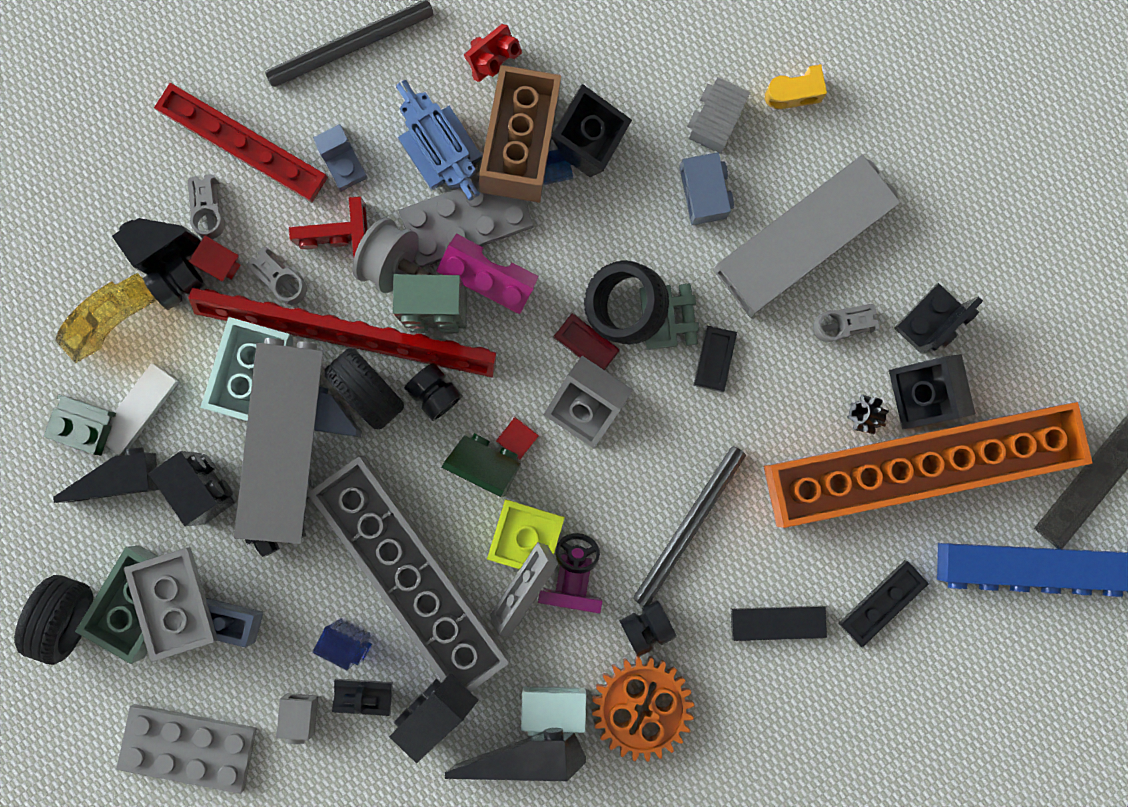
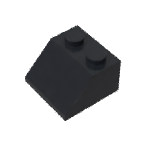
[551,84,632,177]
[112,218,202,275]
[889,354,976,430]

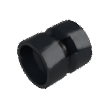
[143,253,205,310]
[404,363,463,421]
[619,600,677,658]

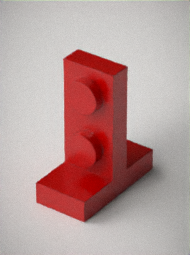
[289,196,368,258]

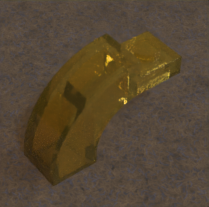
[55,273,156,364]

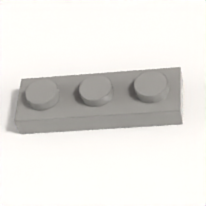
[490,542,558,638]

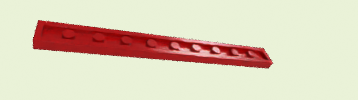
[188,288,497,378]

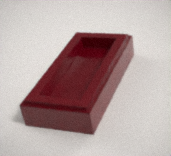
[553,313,620,370]

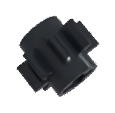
[847,395,889,434]

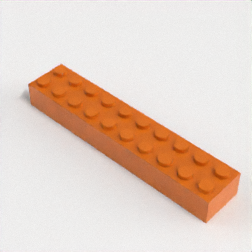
[763,402,1093,528]

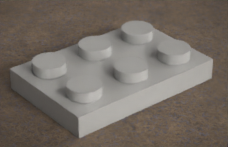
[124,547,218,662]

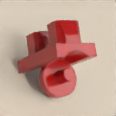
[464,24,522,82]

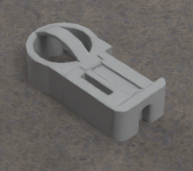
[188,174,225,239]
[247,247,307,305]
[813,304,880,342]

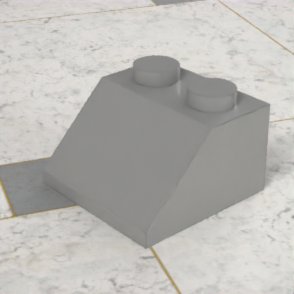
[543,356,633,449]

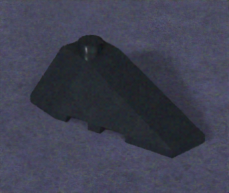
[445,728,586,781]

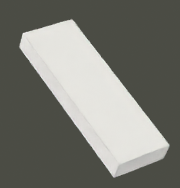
[105,363,180,456]

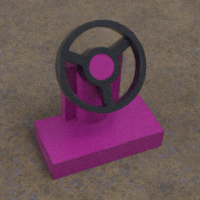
[538,533,602,613]

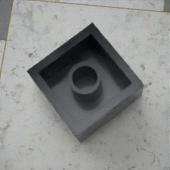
[148,451,235,527]

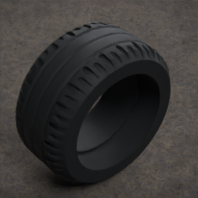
[584,260,670,345]
[324,348,404,430]
[14,575,94,665]

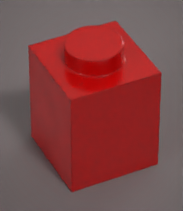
[189,235,241,283]

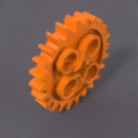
[591,655,694,762]

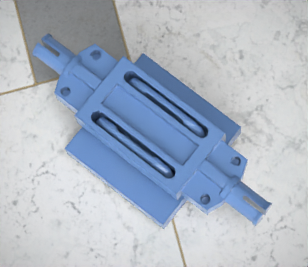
[396,80,482,201]

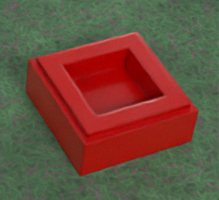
[496,417,539,460]

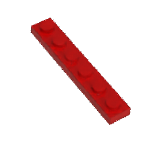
[154,83,328,203]

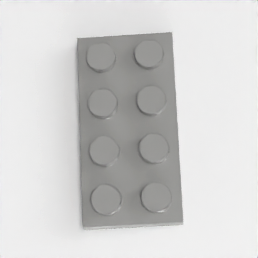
[398,181,534,268]
[116,704,257,794]

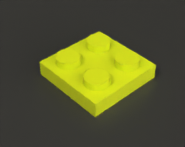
[487,499,565,569]

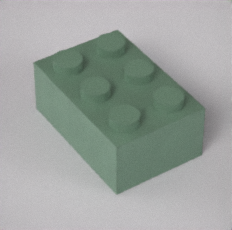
[393,274,467,334]
[75,545,159,664]

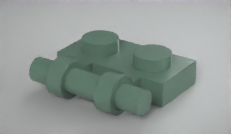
[639,283,700,350]

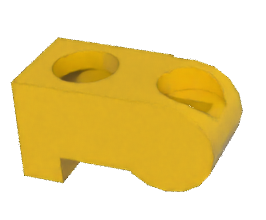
[765,64,827,109]

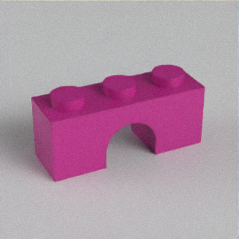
[436,233,539,314]

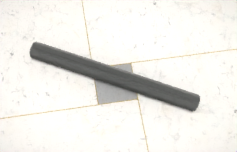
[265,0,434,87]
[633,446,746,607]

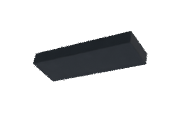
[838,560,929,648]
[731,605,827,641]

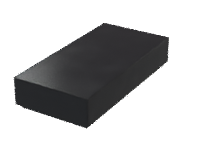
[693,325,737,392]

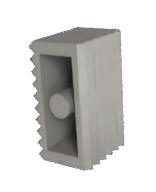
[687,77,751,153]

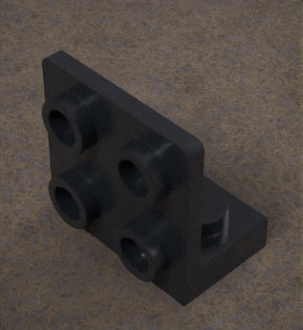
[894,283,983,353]

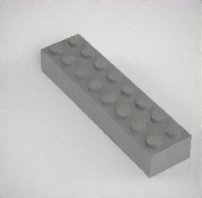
[307,456,511,692]

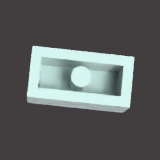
[521,687,586,737]

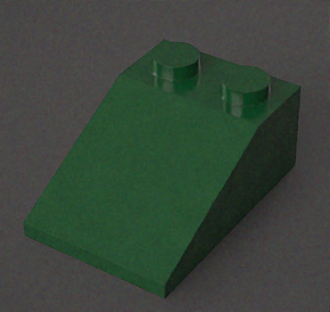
[441,433,521,497]

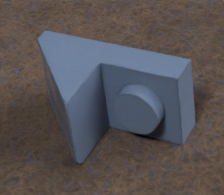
[313,124,368,191]

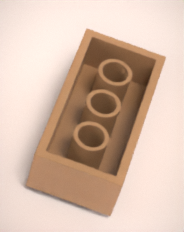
[479,65,561,203]

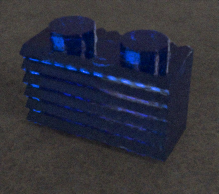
[312,618,373,670]

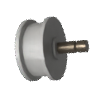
[352,217,431,293]

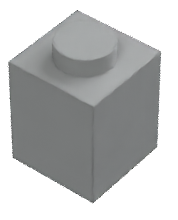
[276,693,318,745]

